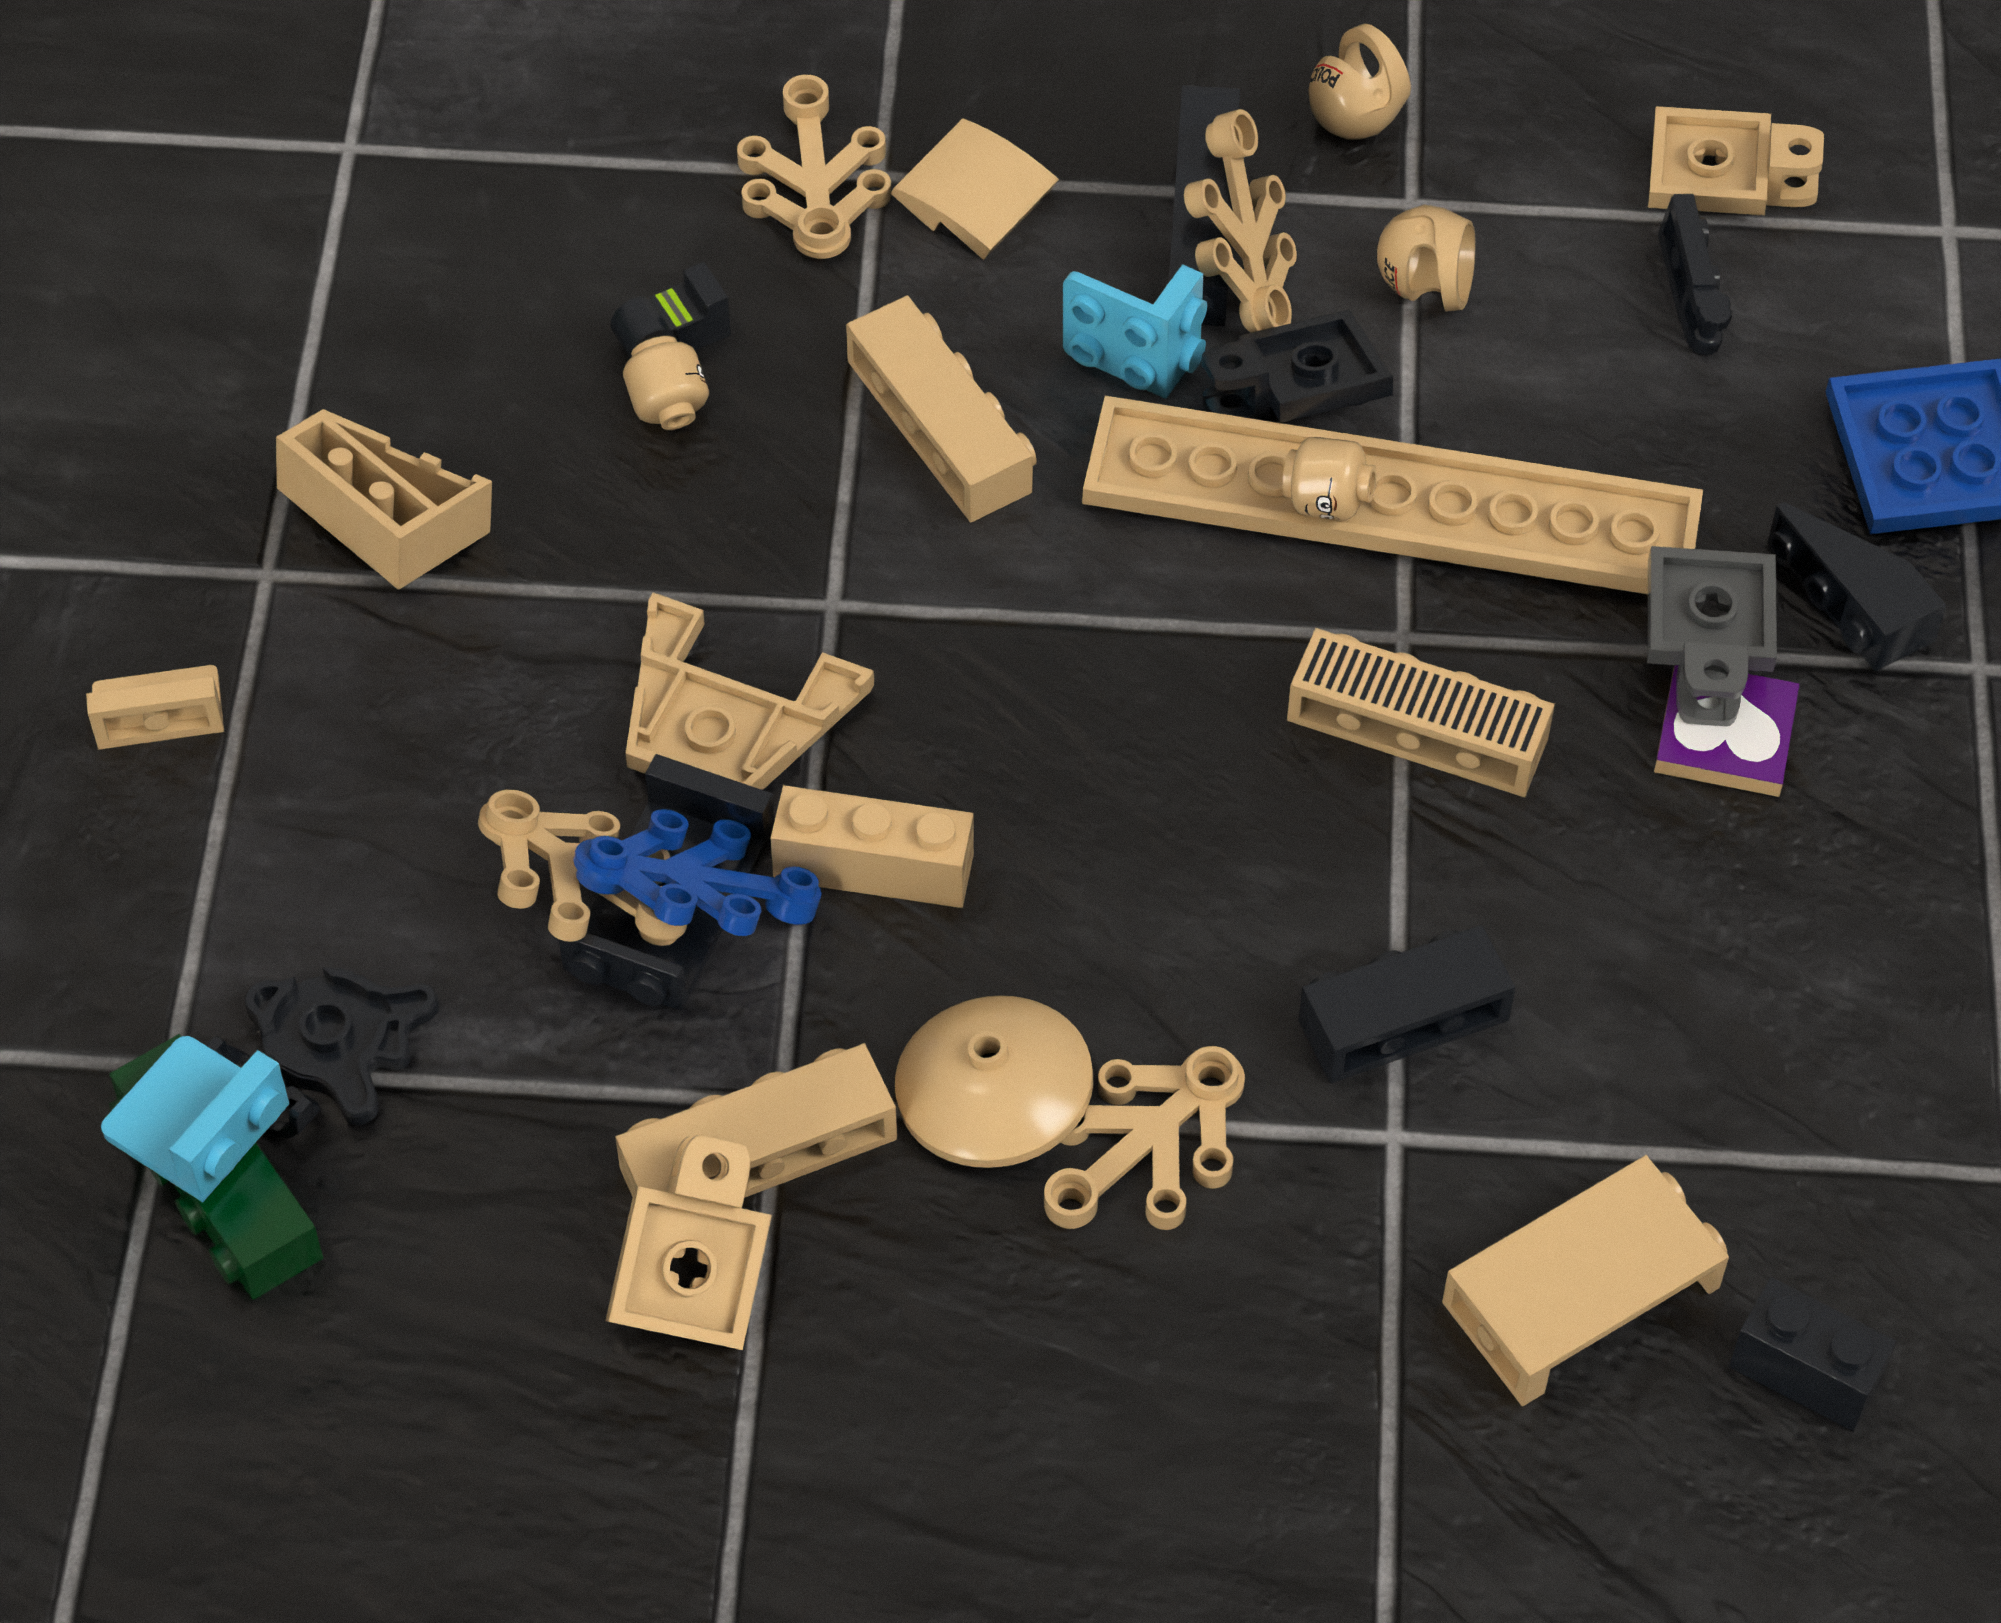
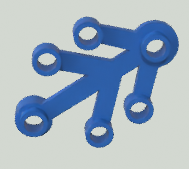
[573,809,822,936]

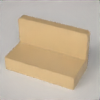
[86,665,224,750]

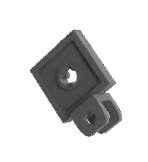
[1647,546,1777,727]

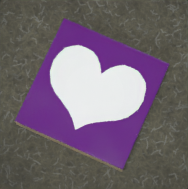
[1654,665,1799,797]

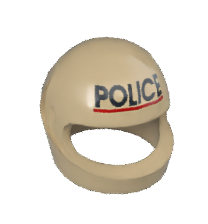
[1308,24,1411,140]
[1377,204,1475,312]

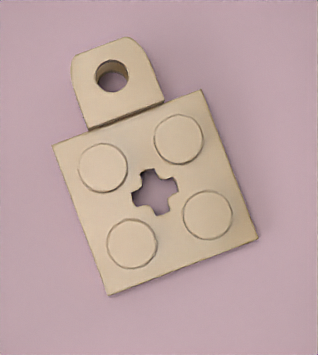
[1648,106,1824,215]
[605,1135,772,1350]

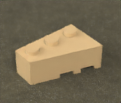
[276,409,492,590]

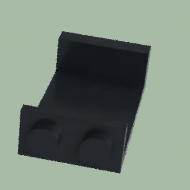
[559,754,775,1011]

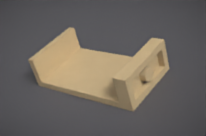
[1442,1155,1729,1407]

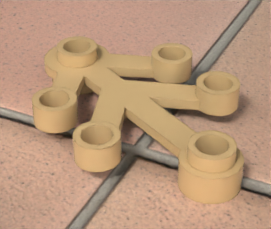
[737,75,892,259]
[1184,109,1297,333]
[478,790,687,946]
[1044,1046,1245,1230]

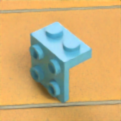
[1063,264,1207,399]
[101,1036,289,1203]

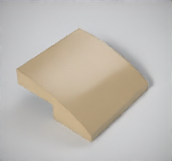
[890,118,1059,260]

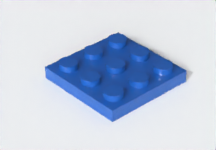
[1825,359,2001,534]

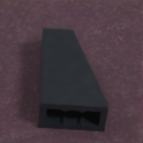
[1169,85,1240,326]

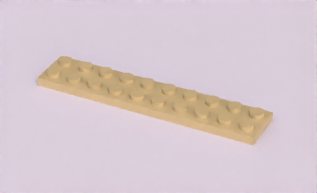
[1082,396,1703,594]

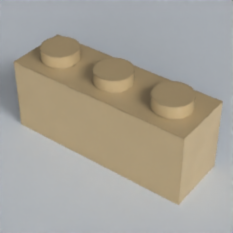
[770,785,974,908]

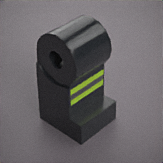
[610,261,731,358]

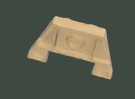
[626,592,874,790]

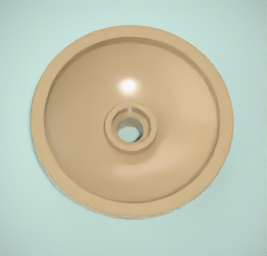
[895,996,1093,1168]

